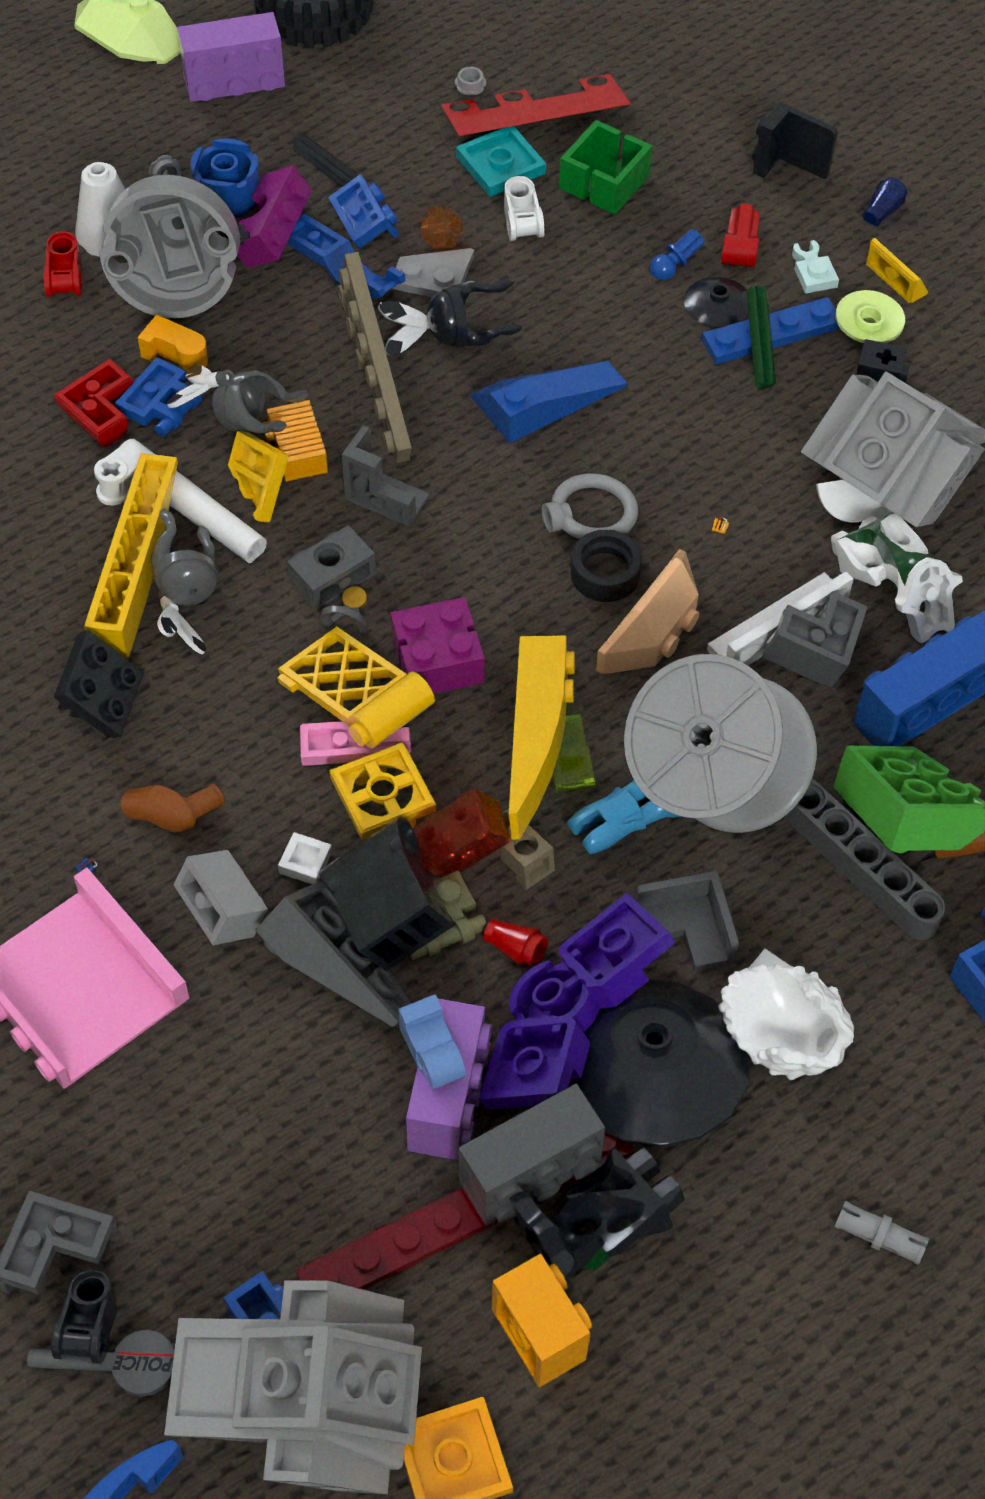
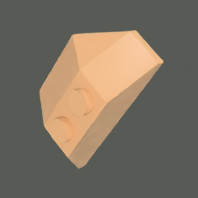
[596,549,699,674]

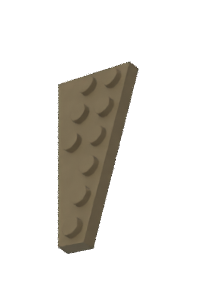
[338,252,412,463]

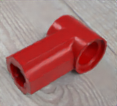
[721,204,760,268]

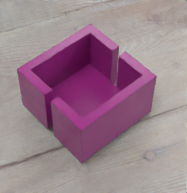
[390,597,485,693]

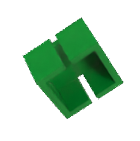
[559,120,653,215]

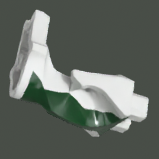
[831,512,963,644]

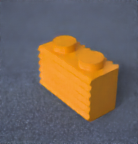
[262,400,328,482]

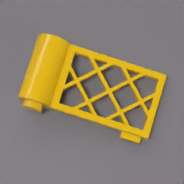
[277,626,435,748]

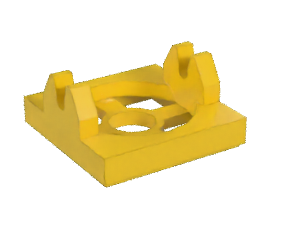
[329,742,436,840]

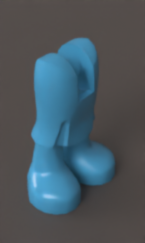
[567,780,681,855]

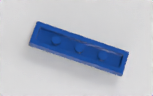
[701,297,840,365]

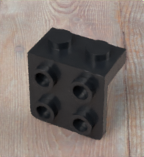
[752,102,838,179]

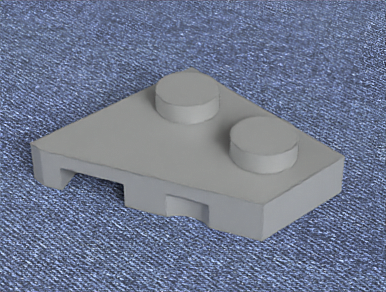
[392,248,474,298]

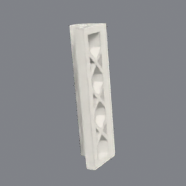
[707,572,853,666]

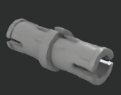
[835,1200,929,1265]

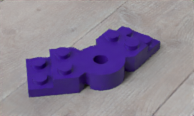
[479,893,676,1110]

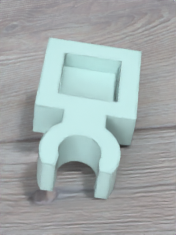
[792,240,839,293]

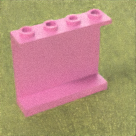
[0,868,190,1089]

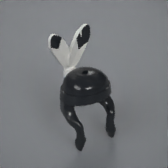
[378,279,522,355]

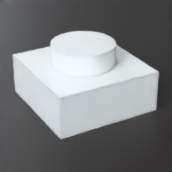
[278,832,332,885]

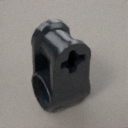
[51,1269,117,1364]

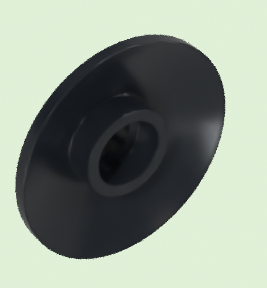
[684,277,749,328]

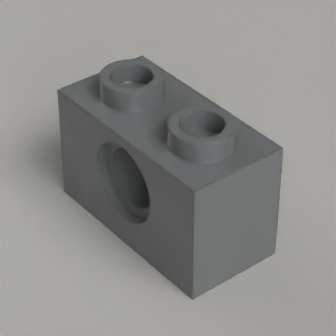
[287,525,376,611]

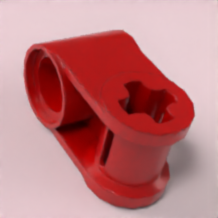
[44,231,83,297]

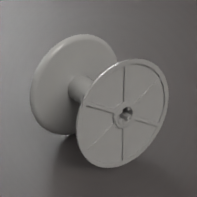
[624,654,817,833]

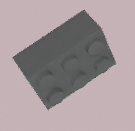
[458,1083,605,1226]

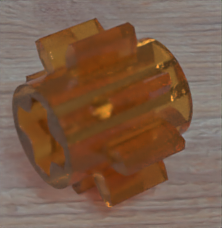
[421,205,463,249]

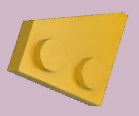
[228,431,289,522]

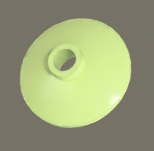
[836,290,905,343]

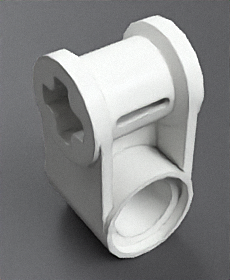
[504,176,544,241]

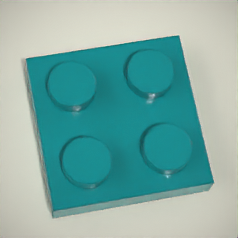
[456,126,546,197]

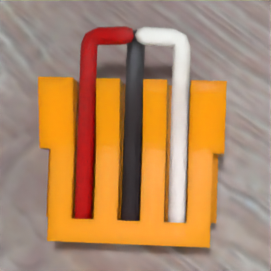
[712,517,729,534]

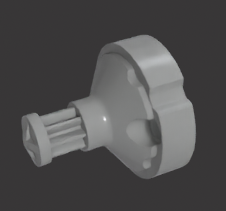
[99,175,241,318]

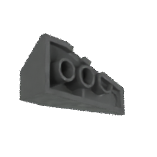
[255,880,412,1027]

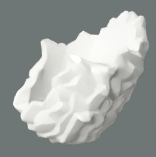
[718,963,854,1080]

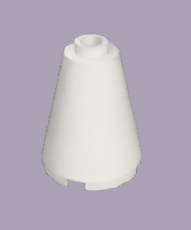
[75,162,125,257]

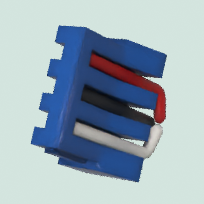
[76,857,97,873]

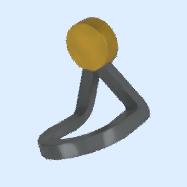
[320,586,368,635]

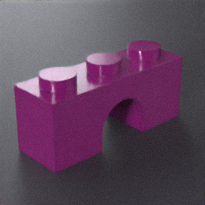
[237,165,312,268]

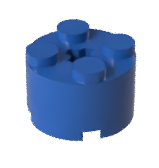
[190,138,260,216]

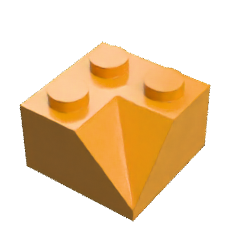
[492,1253,592,1388]

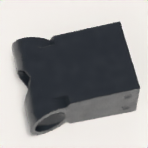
[317,816,455,971]

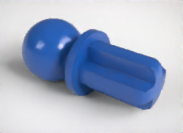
[649,229,704,279]

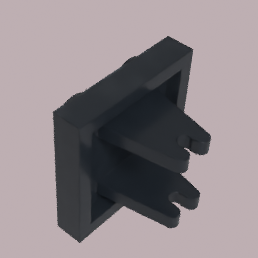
[54,630,144,738]

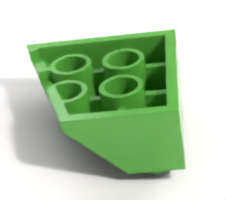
[833,746,985,853]

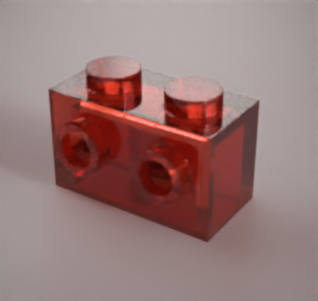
[413,789,512,877]

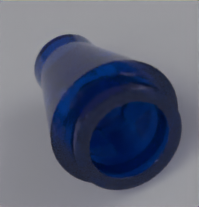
[862,177,908,227]

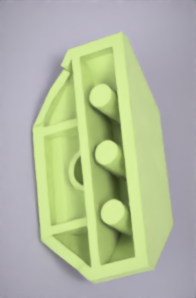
[75,0,180,64]

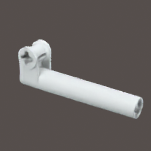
[94,439,267,563]

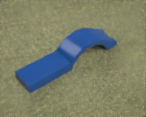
[287,214,406,299]

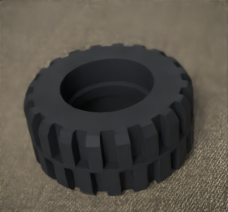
[254,0,373,48]

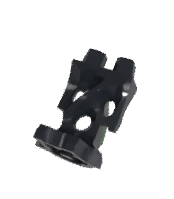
[510,1148,685,1281]

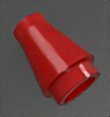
[483,919,548,968]

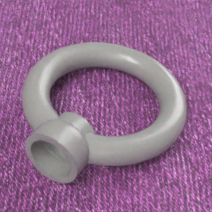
[542,473,638,539]

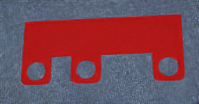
[441,74,631,136]

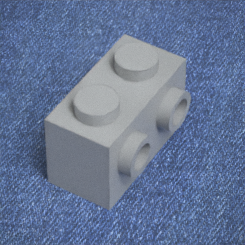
[174,850,268,945]

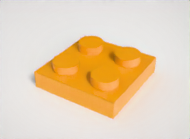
[403,1396,513,1499]

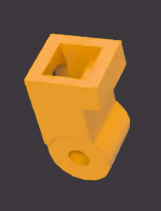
[137,314,208,372]

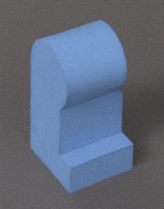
[398,994,466,1090]

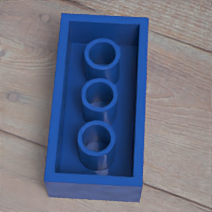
[853,610,985,746]

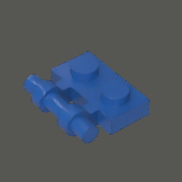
[115,357,205,437]

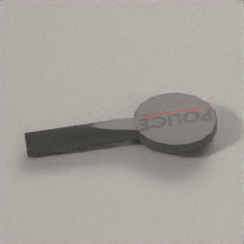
[27,1329,175,1397]

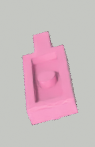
[300,721,411,766]

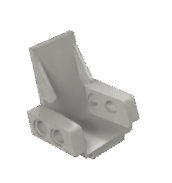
[801,371,985,527]
[164,1280,422,1494]

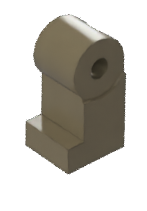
[481,809,555,890]

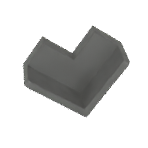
[342,425,429,527]
[762,591,867,687]
[635,871,739,972]
[0,1191,120,1294]

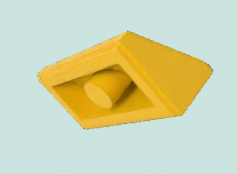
[866,238,928,303]

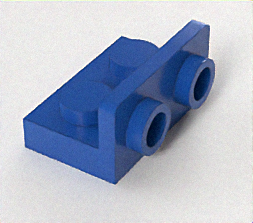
[328,174,400,249]

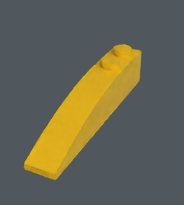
[84,453,178,659]
[509,636,575,840]

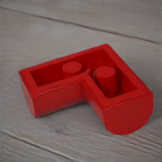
[53,359,133,447]

